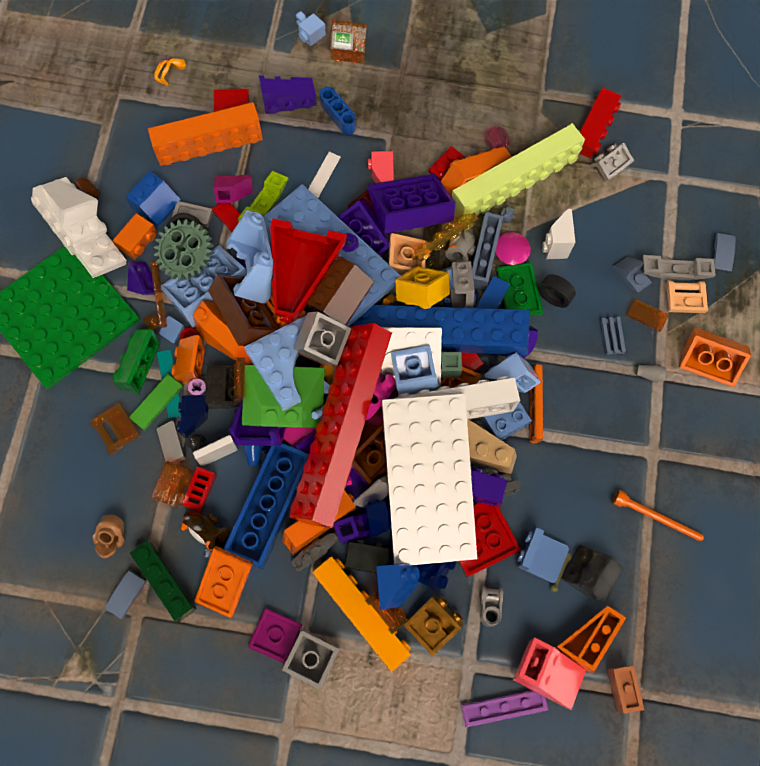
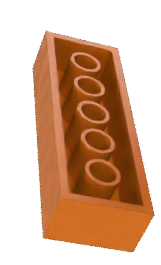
[148,102,263,166]

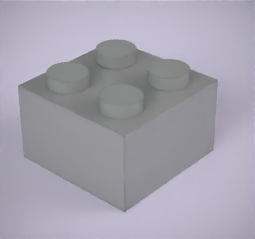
[293,312,351,366]
[282,630,340,690]

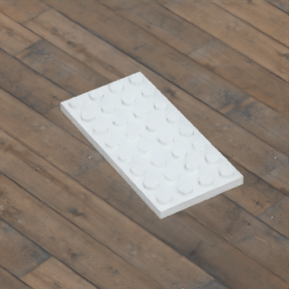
[382,393,477,565]

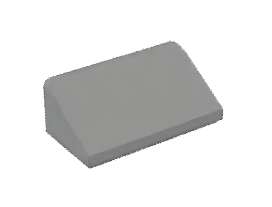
[157,420,186,465]
[353,475,389,509]

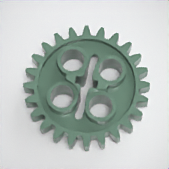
[154,219,214,281]

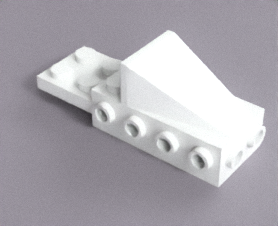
[31,177,127,278]

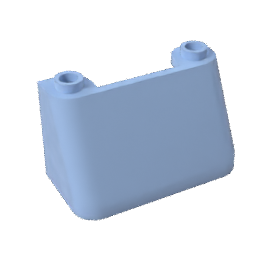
[226,210,273,303]

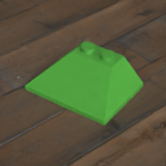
[242,365,325,428]

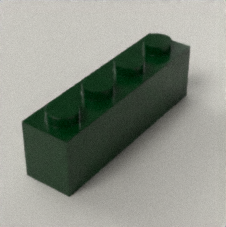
[129,540,196,622]

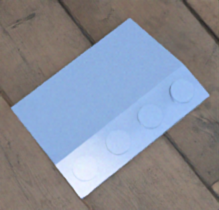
[160,245,247,327]

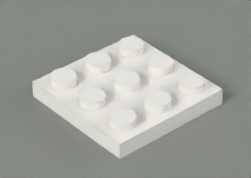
[382,327,442,387]

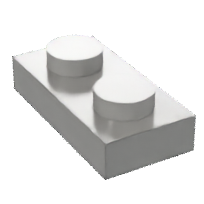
[172,201,213,228]

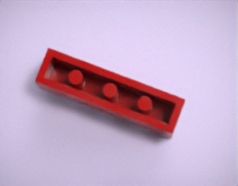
[579,87,622,159]

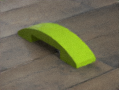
[238,171,288,221]

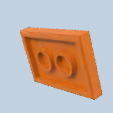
[194,546,253,618]

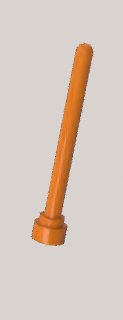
[612,489,704,541]

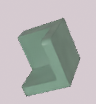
[441,352,462,378]

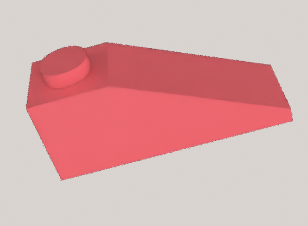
[368,151,394,183]

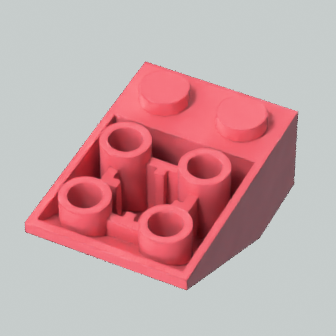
[513,637,586,710]

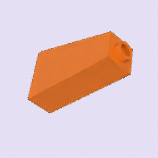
[282,490,356,556]

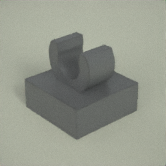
[502,473,521,496]

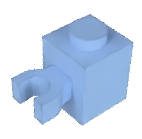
[296,11,326,46]

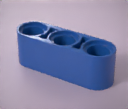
[320,87,356,135]

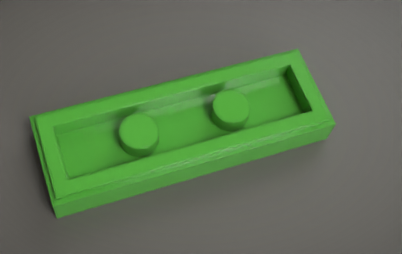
[129,374,183,431]

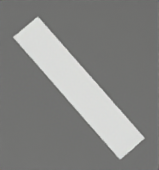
[308,152,340,198]

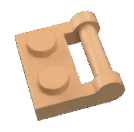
[666,280,708,313]

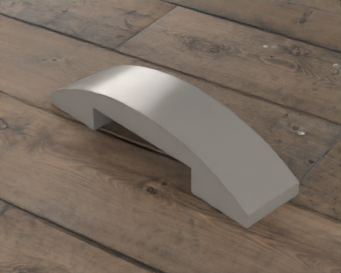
[642,255,716,280]

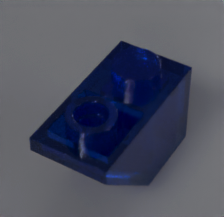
[177,395,209,438]
[361,499,390,538]

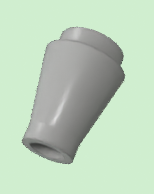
[637,365,666,383]

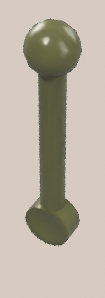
[550,553,572,593]

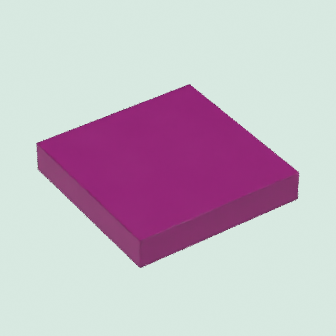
[248,608,303,664]

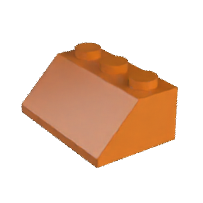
[679,327,751,387]

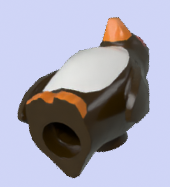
[181,512,228,551]

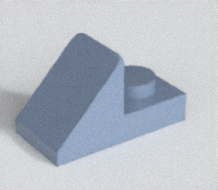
[613,256,652,294]

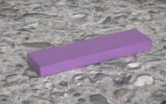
[461,690,548,727]

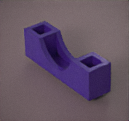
[334,504,391,545]

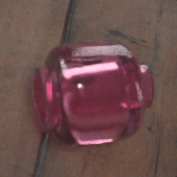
[485,126,511,150]

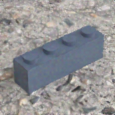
[471,212,503,290]

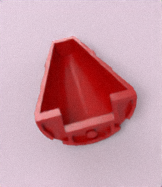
[270,218,347,323]

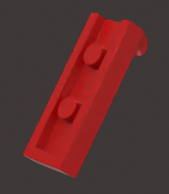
[212,203,241,233]

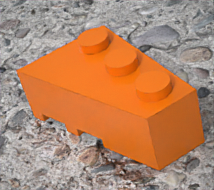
[556,606,626,674]

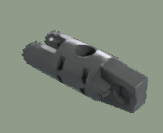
[291,532,338,572]

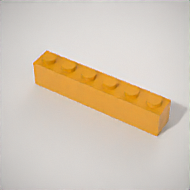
[312,556,411,672]

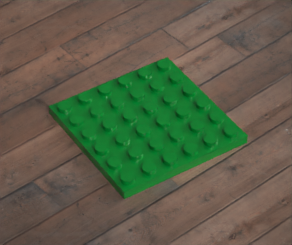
[0,246,141,390]

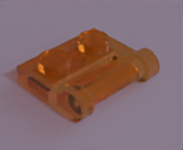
[90,403,140,455]
[365,591,408,634]

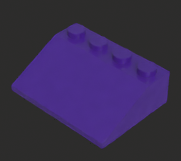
[367,174,456,234]

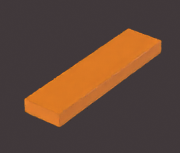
[529,364,543,444]

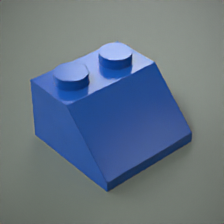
[125,171,181,226]
[377,564,420,610]

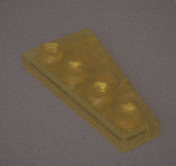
[409,212,478,261]

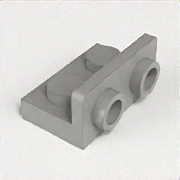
[590,143,634,181]

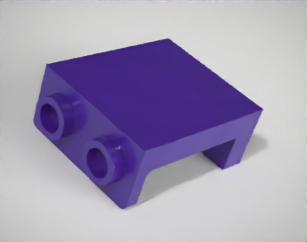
[229,403,286,446]

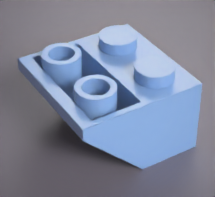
[484,352,541,393]

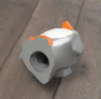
[445,224,477,262]

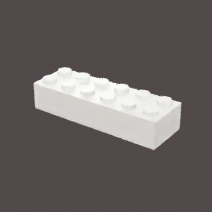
[395,376,520,419]

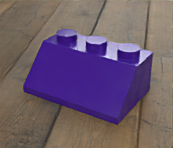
[338,200,390,257]

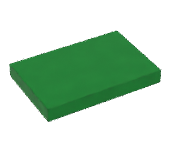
[496,262,543,317]

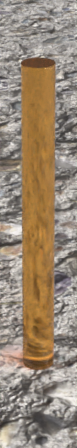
[150,262,167,328]

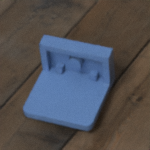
[517,527,569,583]

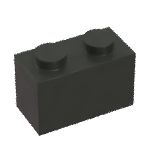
[345,540,390,574]

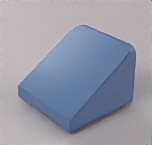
[159,316,185,344]

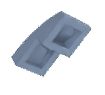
[713,233,736,272]
[104,570,147,619]

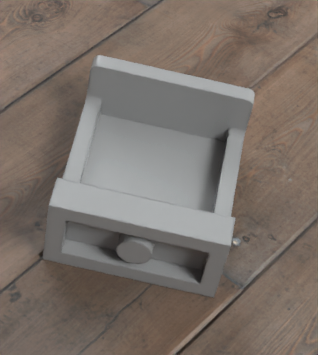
[450,261,475,308]

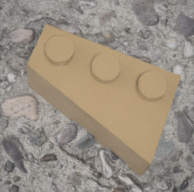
[467,419,517,474]

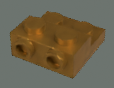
[404,594,464,657]

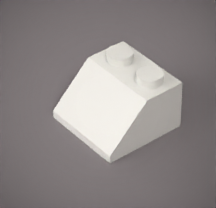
[542,209,575,259]

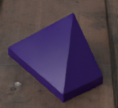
[127,262,160,295]

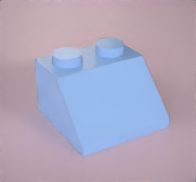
[391,345,438,395]

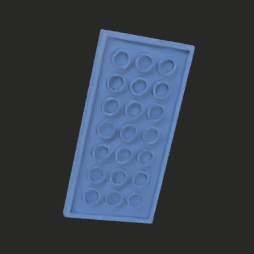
[263,184,401,327]

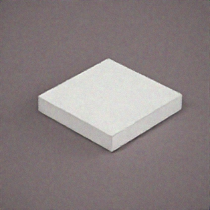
[193,435,238,467]

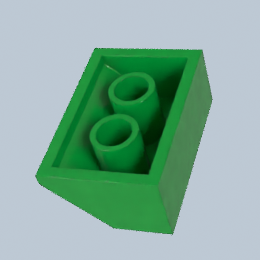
[113,329,161,395]

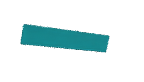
[157,350,183,419]

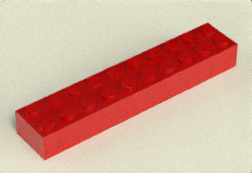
[289,323,392,528]

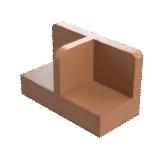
[607,666,644,714]

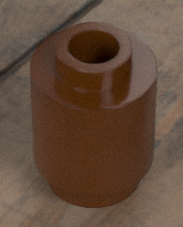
[74,177,100,200]

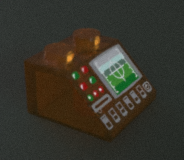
[330,20,367,64]

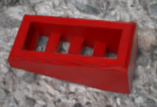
[182,467,217,513]

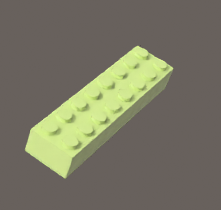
[452,123,585,224]

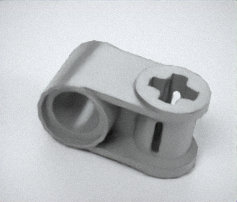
[480,586,503,627]

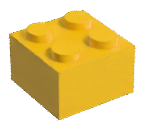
[395,266,450,309]

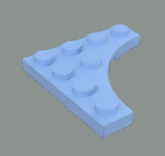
[244,316,306,411]

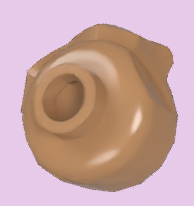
[92,514,125,559]

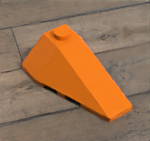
[193,301,253,366]

